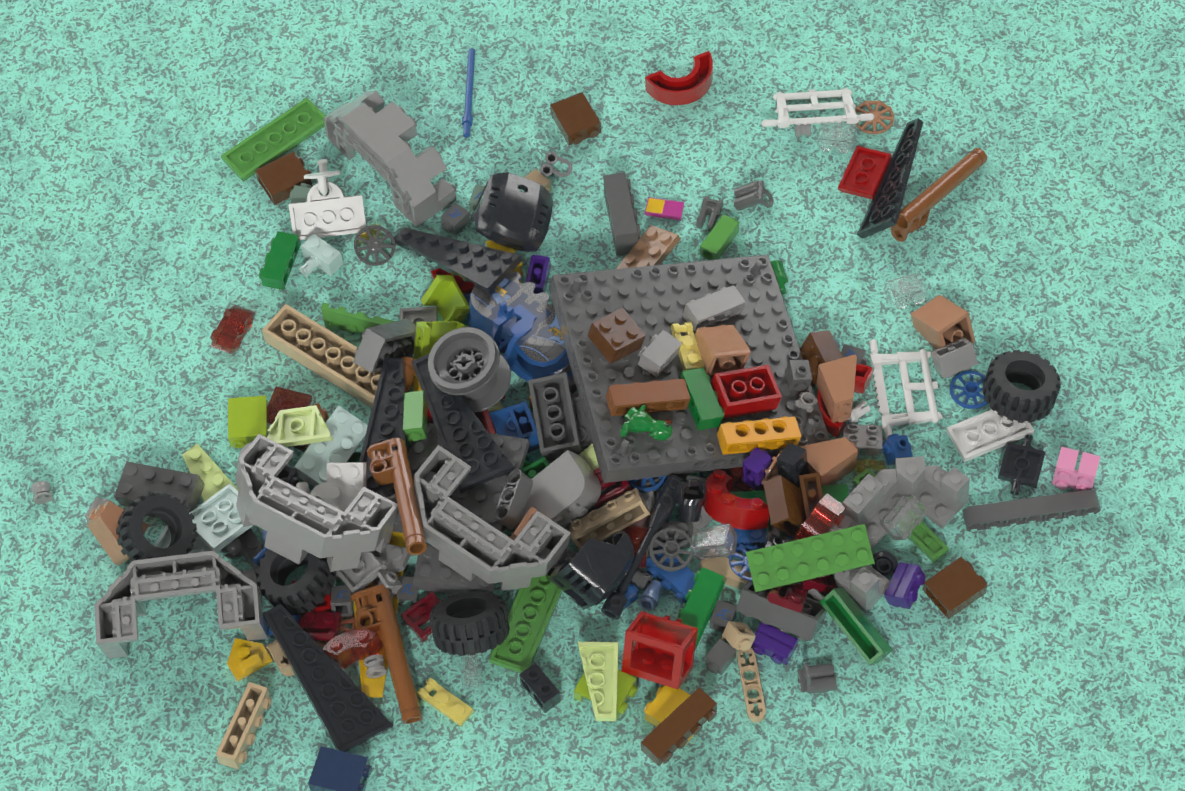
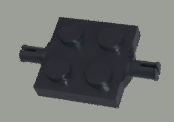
[998,435,1046,495]

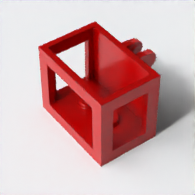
[621,611,698,690]

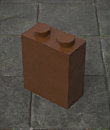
[550,92,601,146]
[255,151,313,205]
[763,475,808,537]
[923,556,987,619]

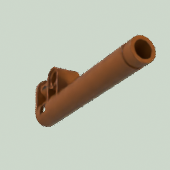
[891,148,987,242]
[367,438,427,555]
[350,584,423,724]

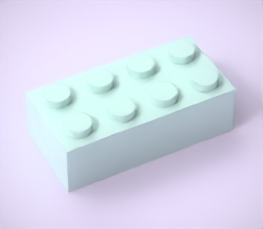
[294,405,368,488]

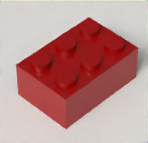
[711,365,782,419]

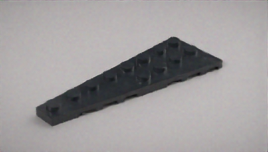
[857,118,923,238]
[394,227,522,294]
[412,354,515,493]
[359,357,407,503]
[262,604,393,752]

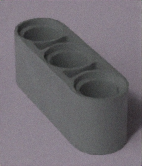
[494,469,533,529]

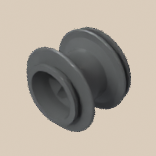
[428,327,511,413]

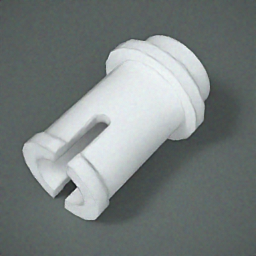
[847,401,870,423]

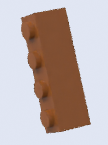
[606,378,690,416]

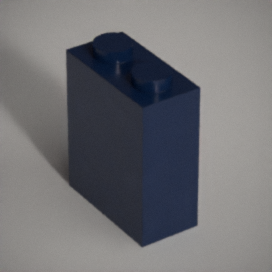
[308,746,372,791]

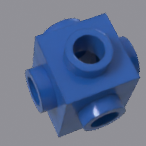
[882,434,913,466]

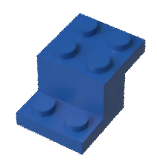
[489,401,540,452]

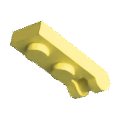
[671,322,704,371]
[416,678,474,726]

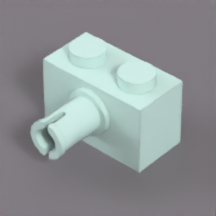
[299,234,343,277]

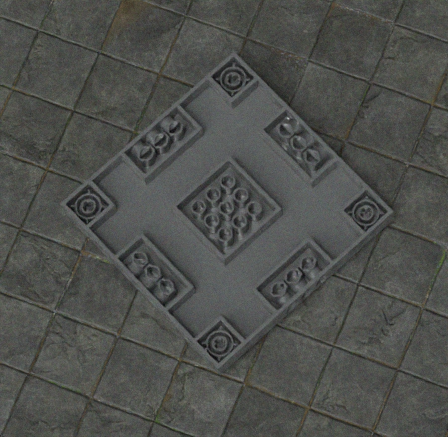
[549,255,830,483]

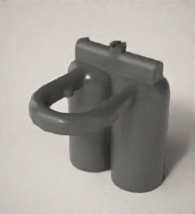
[540,150,572,177]
[734,180,774,211]
[798,663,837,694]

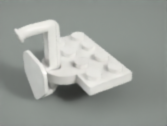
[289,159,366,240]
[296,463,366,512]

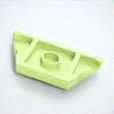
[267,405,333,447]

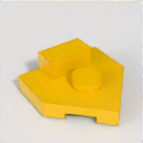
[227,638,273,682]

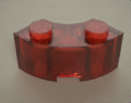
[211,305,255,354]
[794,493,847,540]
[323,629,383,669]

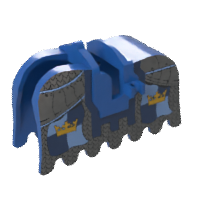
[467,272,570,381]

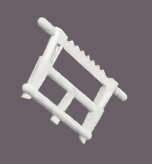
[761,88,874,128]
[869,339,943,439]

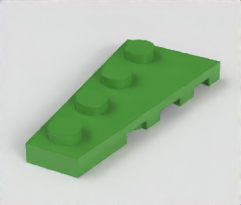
[321,302,395,333]

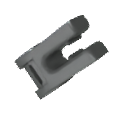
[696,196,723,232]

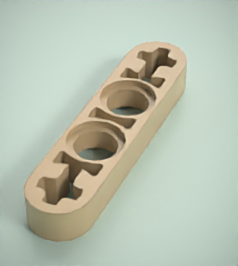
[737,648,766,723]

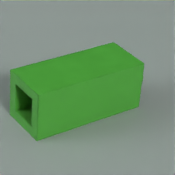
[700,214,739,260]
[403,390,428,442]

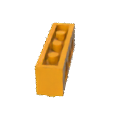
[717,416,802,455]

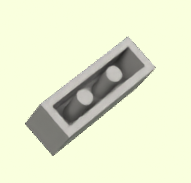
[682,285,746,332]

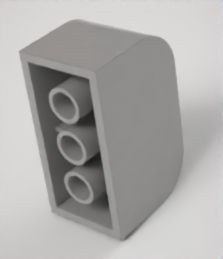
[521,450,601,529]

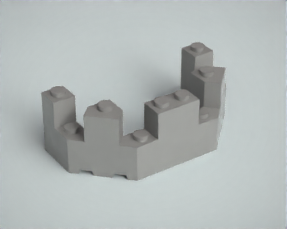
[323,91,456,228]
[235,434,398,572]
[414,445,571,591]
[830,456,970,613]
[94,551,268,659]

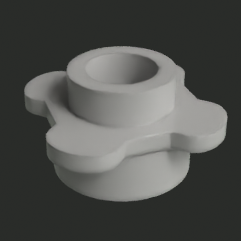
[795,392,818,412]

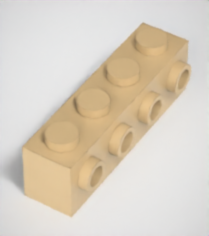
[568,488,650,550]
[216,682,272,770]

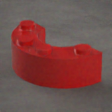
[645,51,713,105]
[817,364,873,438]
[703,469,770,530]

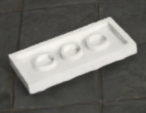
[946,409,1034,462]

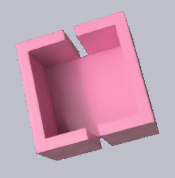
[1052,447,1100,491]

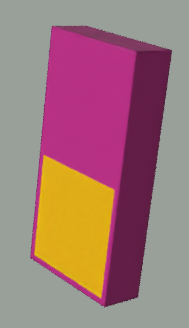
[645,197,684,221]

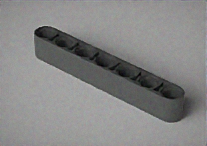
[962,490,1101,532]

